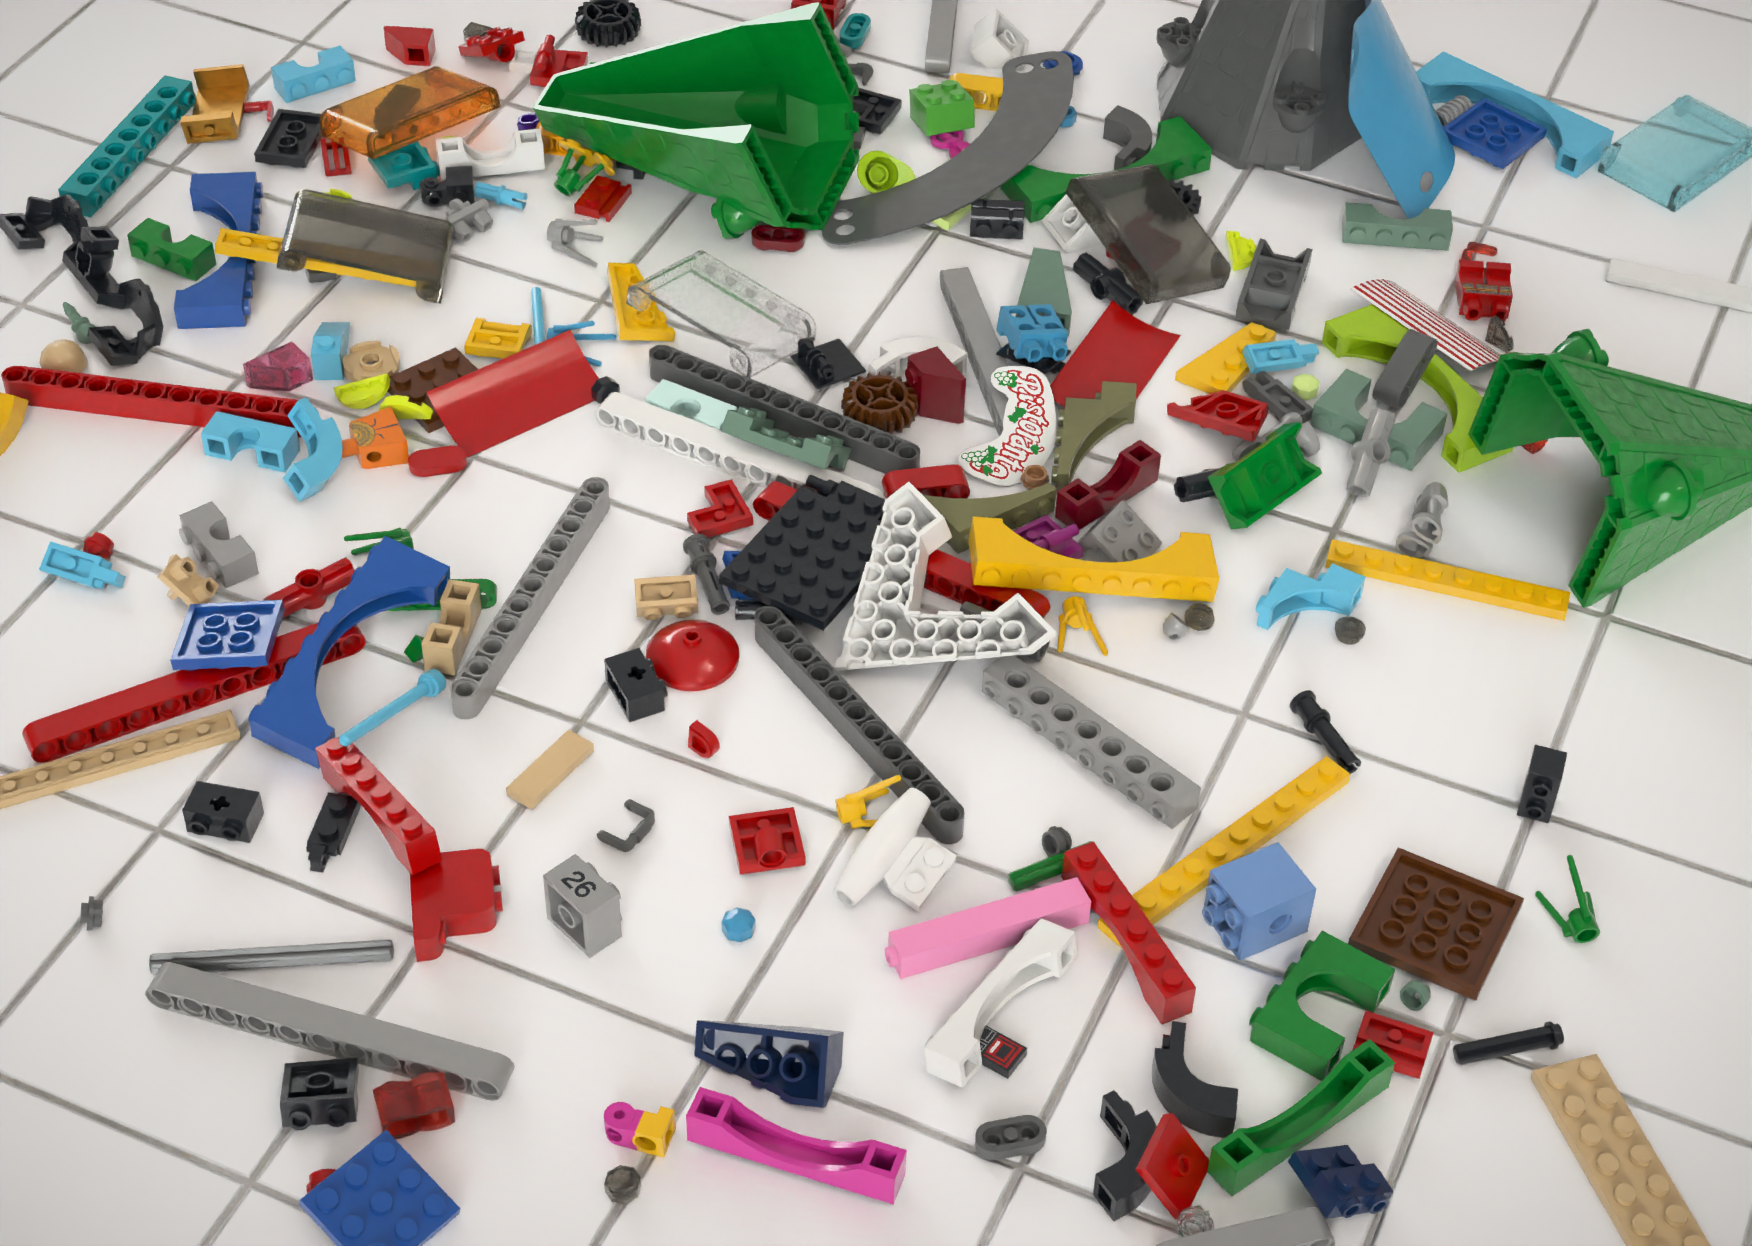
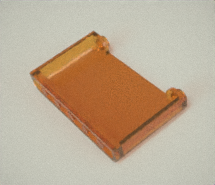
[319,66,501,159]

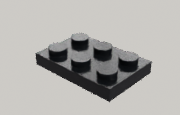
[254,109,329,168]

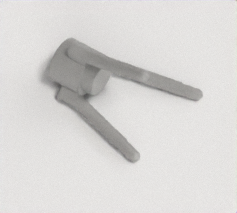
[547,218,603,267]

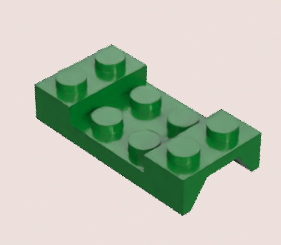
[1208,422,1322,529]

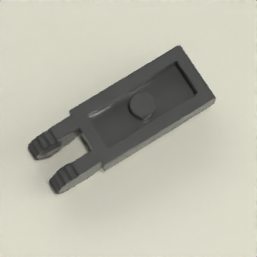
[1242,371,1313,423]

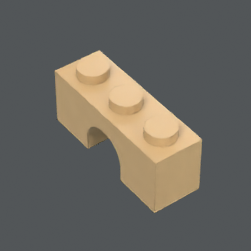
[421,579,482,675]

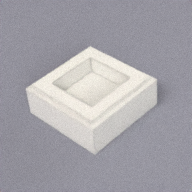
[509,50,537,73]

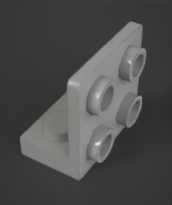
[1077,500,1162,562]

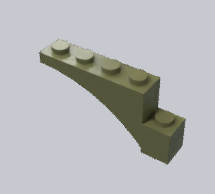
[1051,381,1137,491]
[922,483,1056,554]

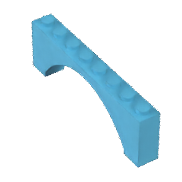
[1416,51,1614,179]

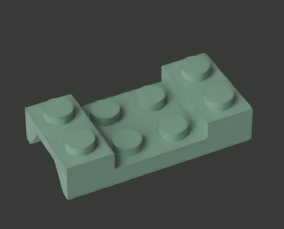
[721,406,852,470]

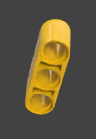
[949,73,1003,111]

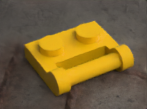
[464,317,532,359]

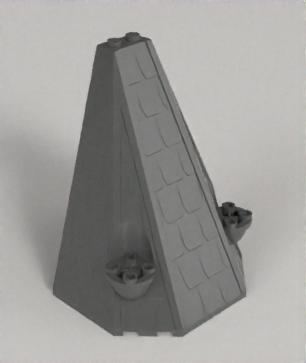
[1156,0,1366,171]

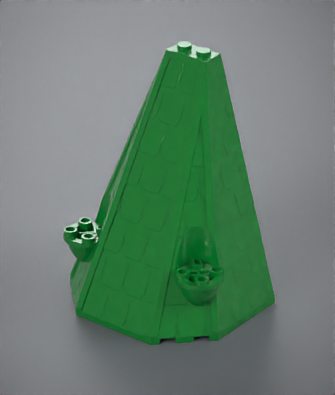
[533,2,859,239]
[1468,329,1752,608]

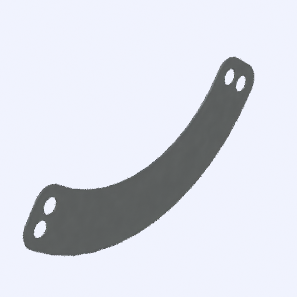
[821,51,1074,245]

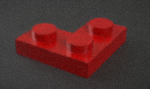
[687,479,753,538]

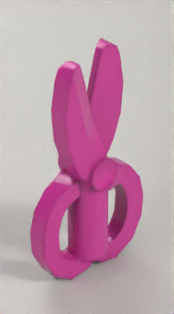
[930,130,970,159]

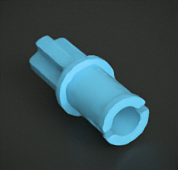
[474,182,528,210]

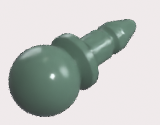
[62,302,96,344]

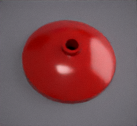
[646,620,739,691]

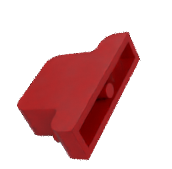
[410,847,503,962]

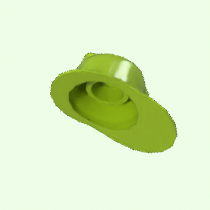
[857,150,916,194]

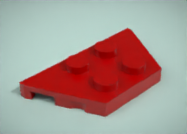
[1167,390,1268,442]

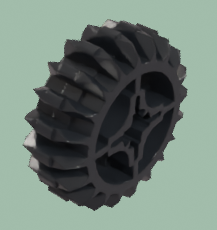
[575,0,641,48]

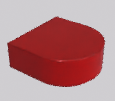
[688,720,720,758]

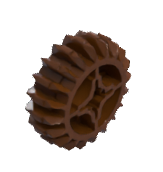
[841,372,918,435]

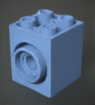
[1202,842,1316,961]

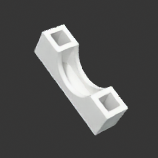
[436,129,545,180]

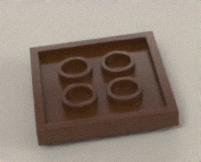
[387,347,478,433]

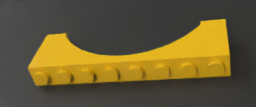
[968,516,1219,602]

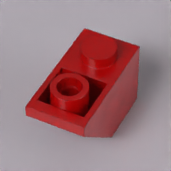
[383,25,436,66]

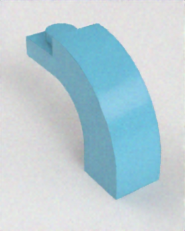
[283,397,343,502]

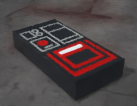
[980,1026,1027,1079]

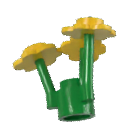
[554,139,615,197]

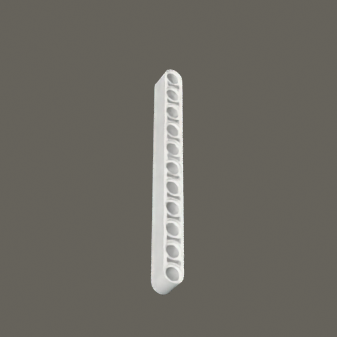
[594,392,885,499]

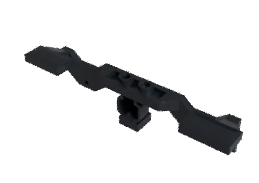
[0,194,164,366]

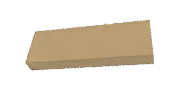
[506,730,594,810]

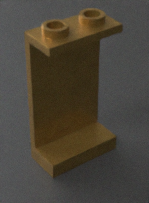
[180,64,250,144]

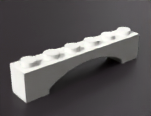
[924,918,1078,1088]

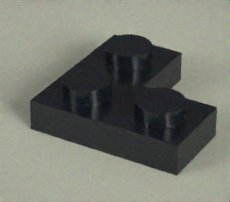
[853,88,902,135]

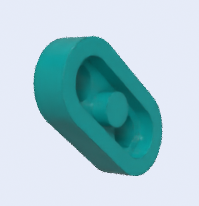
[840,13,871,50]

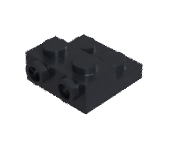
[280,1057,359,1130]

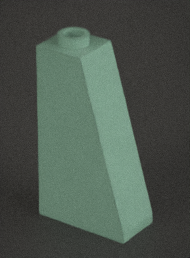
[1016,247,1072,337]

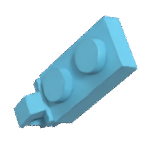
[1242,339,1319,374]
[39,541,126,589]

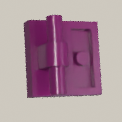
[1013,515,1084,559]

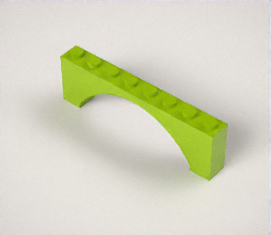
[1322,304,1514,473]

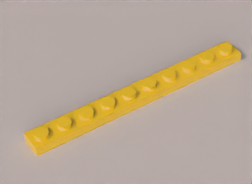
[1098,756,1351,948]

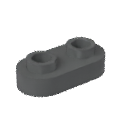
[975,1115,1047,1160]

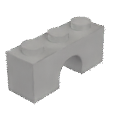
[179,501,259,588]

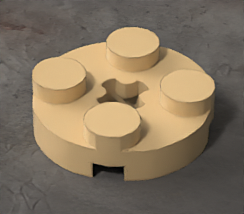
[342,341,400,382]

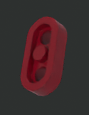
[751,225,805,252]

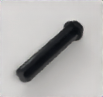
[1453,1021,1564,1065]

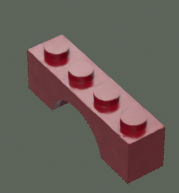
[1055,440,1161,530]

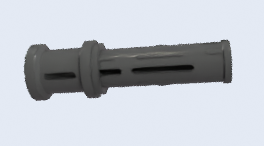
[683,534,730,615]

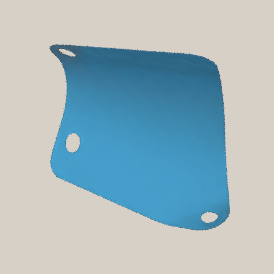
[1348,0,1455,219]

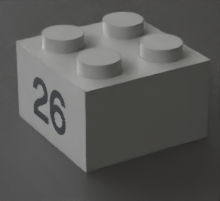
[543,854,622,958]

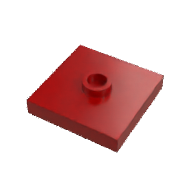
[1135,1113,1209,1220]

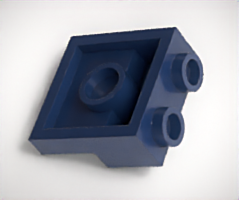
[1288,1145,1394,1219]

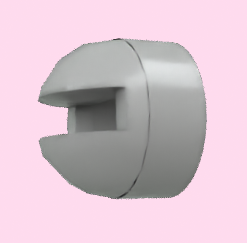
[1163,613,1190,640]

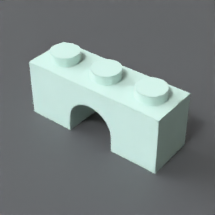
[645,379,737,430]

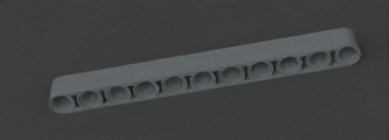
[649,345,920,474]
[755,606,965,844]

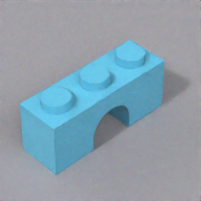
[271,45,356,103]
[201,411,300,473]

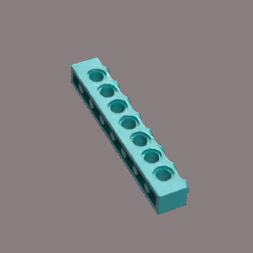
[58,75,196,218]

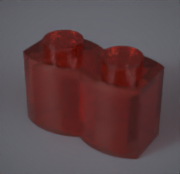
[373,1072,455,1139]

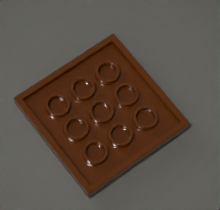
[1348,847,1524,1001]

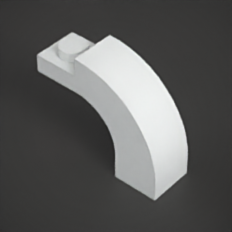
[868,336,968,378]

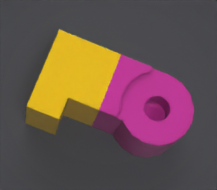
[603,1102,676,1158]

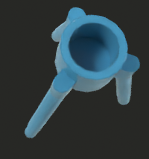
[547,321,617,366]

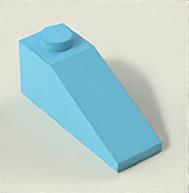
[311,322,350,380]

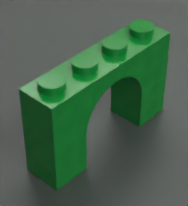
[1249,930,1395,1081]

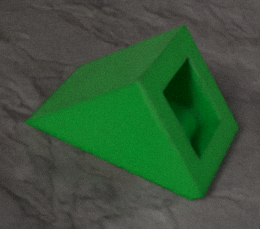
[404,635,424,663]

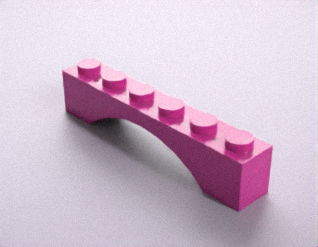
[686,1087,907,1205]

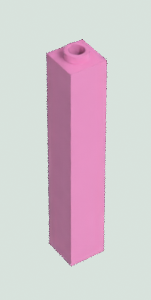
[884,877,1091,979]

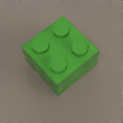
[909,80,975,136]

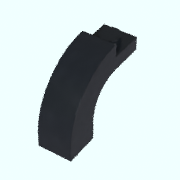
[1152,1021,1238,1138]
[1093,1090,1157,1222]

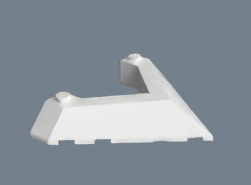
[835,482,1057,671]

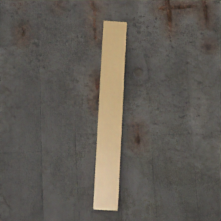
[0,709,241,809]

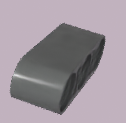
[1372,329,1438,409]

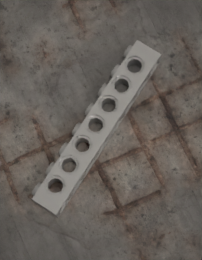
[982,656,1201,829]

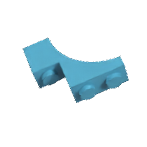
[1256,563,1366,630]

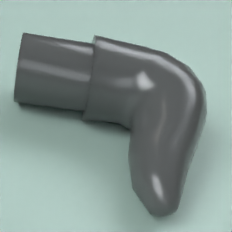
[849,62,874,86]

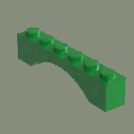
[1207,1039,1395,1197]

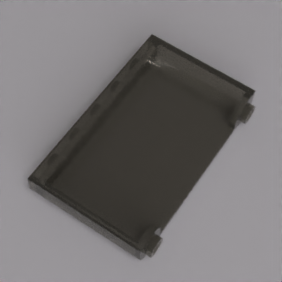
[1065,164,1231,304]
[276,189,455,304]

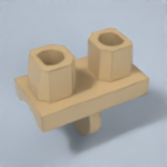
[157,554,219,606]

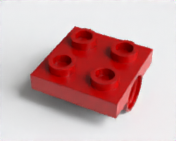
[458,27,525,62]
[729,807,806,875]

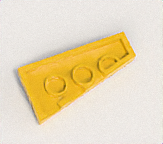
[607,262,675,341]
[1175,322,1276,394]

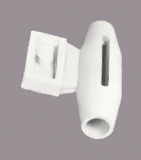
[833,788,957,911]

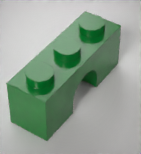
[127,218,216,281]

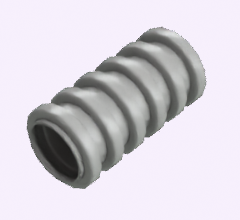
[1435,95,1472,127]

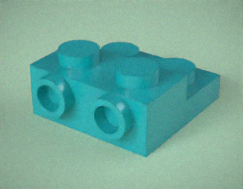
[367,138,440,190]

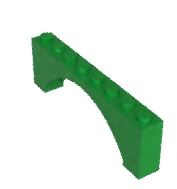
[1000,116,1212,223]

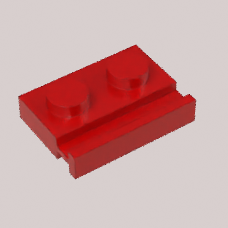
[574,176,632,222]
[1352,1010,1434,1079]

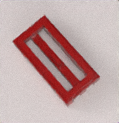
[320,136,352,177]

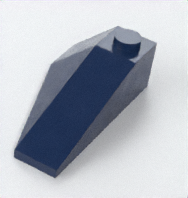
[694,1020,844,1108]

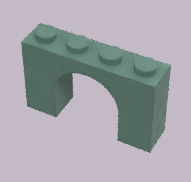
[1311,369,1448,471]

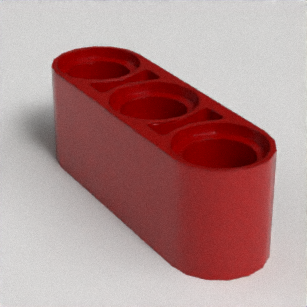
[881,464,970,499]

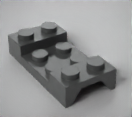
[1235,238,1313,331]

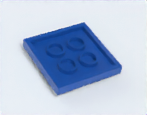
[1443,98,1547,169]
[170,600,285,671]
[299,1130,461,1246]

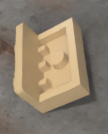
[634,574,699,620]

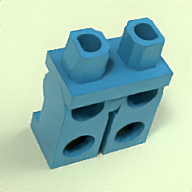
[996,304,1068,362]

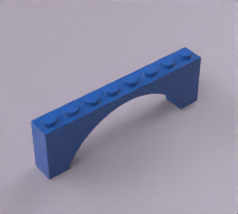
[174,172,263,329]
[248,536,450,769]

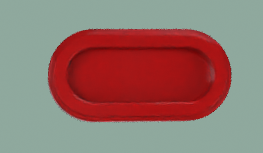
[408,446,467,477]

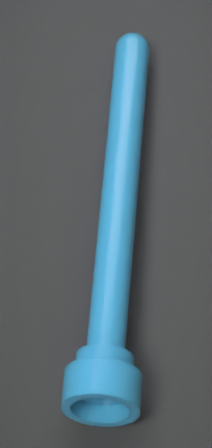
[531,287,545,345]
[339,669,446,746]

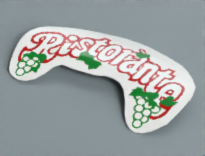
[958,366,1056,486]

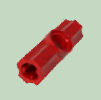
[263,557,355,619]

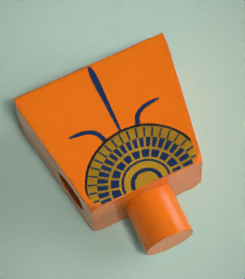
[341,407,409,469]

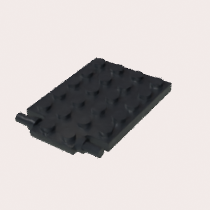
[719,475,885,631]

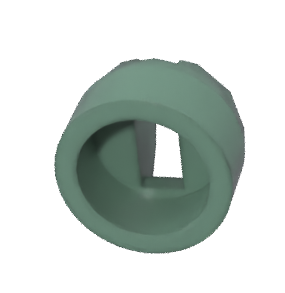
[1400,980,1431,1011]

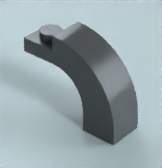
[1103,105,1152,170]

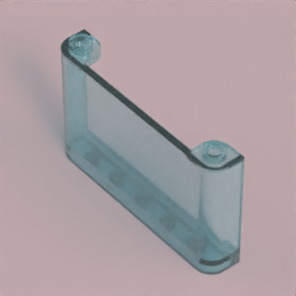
[1598,94,1752,212]

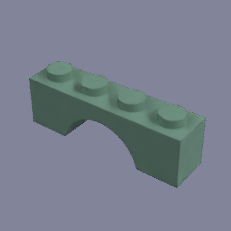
[1342,202,1453,251]

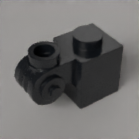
[420,166,475,208]

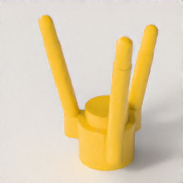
[1057,596,1108,656]
[835,775,901,829]

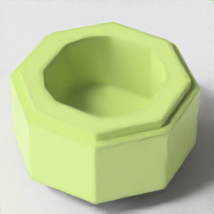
[1291,374,1320,400]

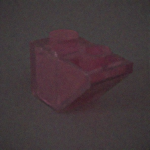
[243,341,313,391]

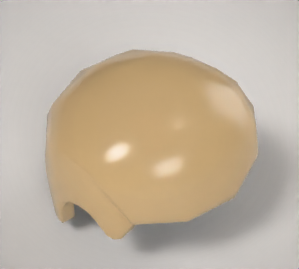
[39,339,87,373]

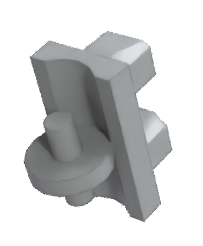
[443,198,493,243]

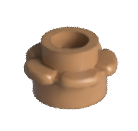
[1021,465,1049,490]

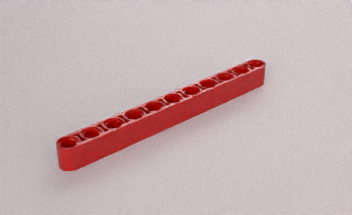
[1,366,301,438]
[753,481,1051,619]
[22,623,366,763]

